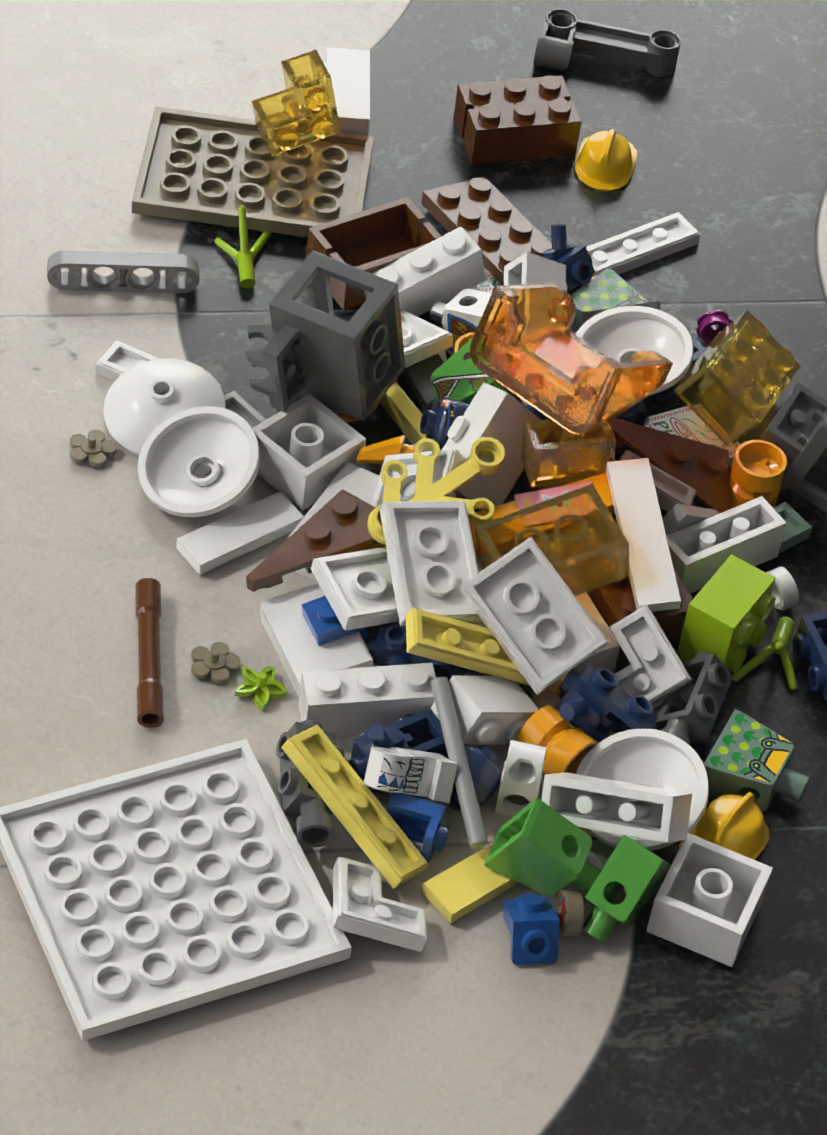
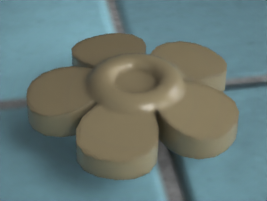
[70,430,116,467]
[191,642,240,684]

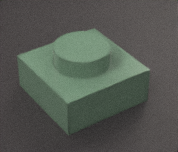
[774,502,812,554]

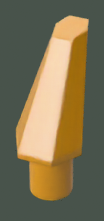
[356,435,424,464]

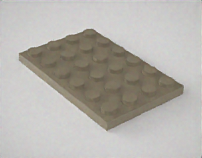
[132,107,374,237]

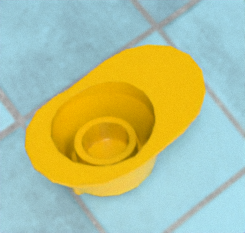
[575,129,637,191]
[679,792,769,860]

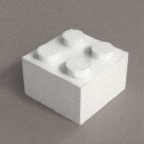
[252,394,366,511]
[646,833,773,967]

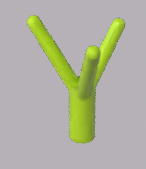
[215,206,271,288]
[732,617,797,690]

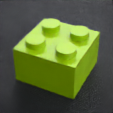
[677,554,776,674]

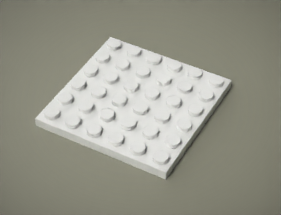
[0,739,352,1041]

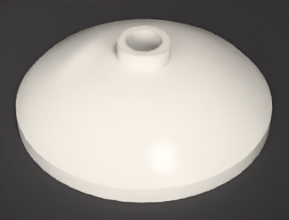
[574,306,693,398]
[103,358,226,458]
[138,406,261,517]
[576,729,709,851]

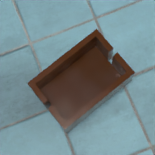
[453,76,582,164]
[306,197,442,310]

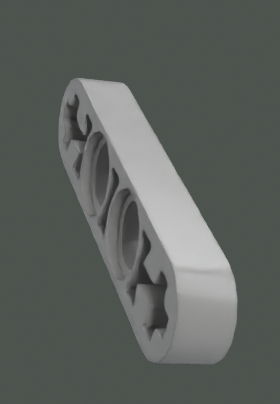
[47,250,200,293]

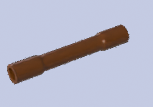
[135,578,164,728]

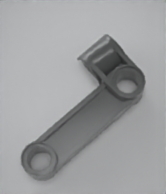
[533,9,681,77]

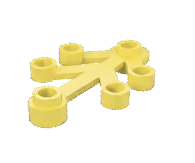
[367,437,505,544]

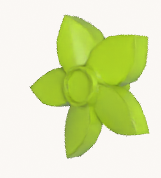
[234,666,288,711]

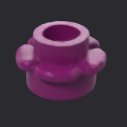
[696,310,734,346]

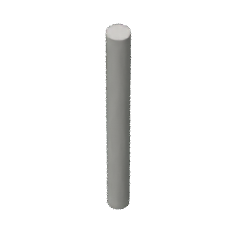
[430,677,488,849]

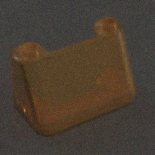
[470,283,673,435]

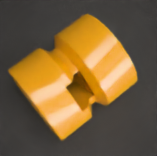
[730,440,787,508]
[516,705,598,775]

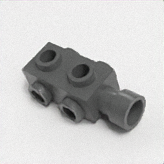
[653,651,733,746]
[276,720,344,847]

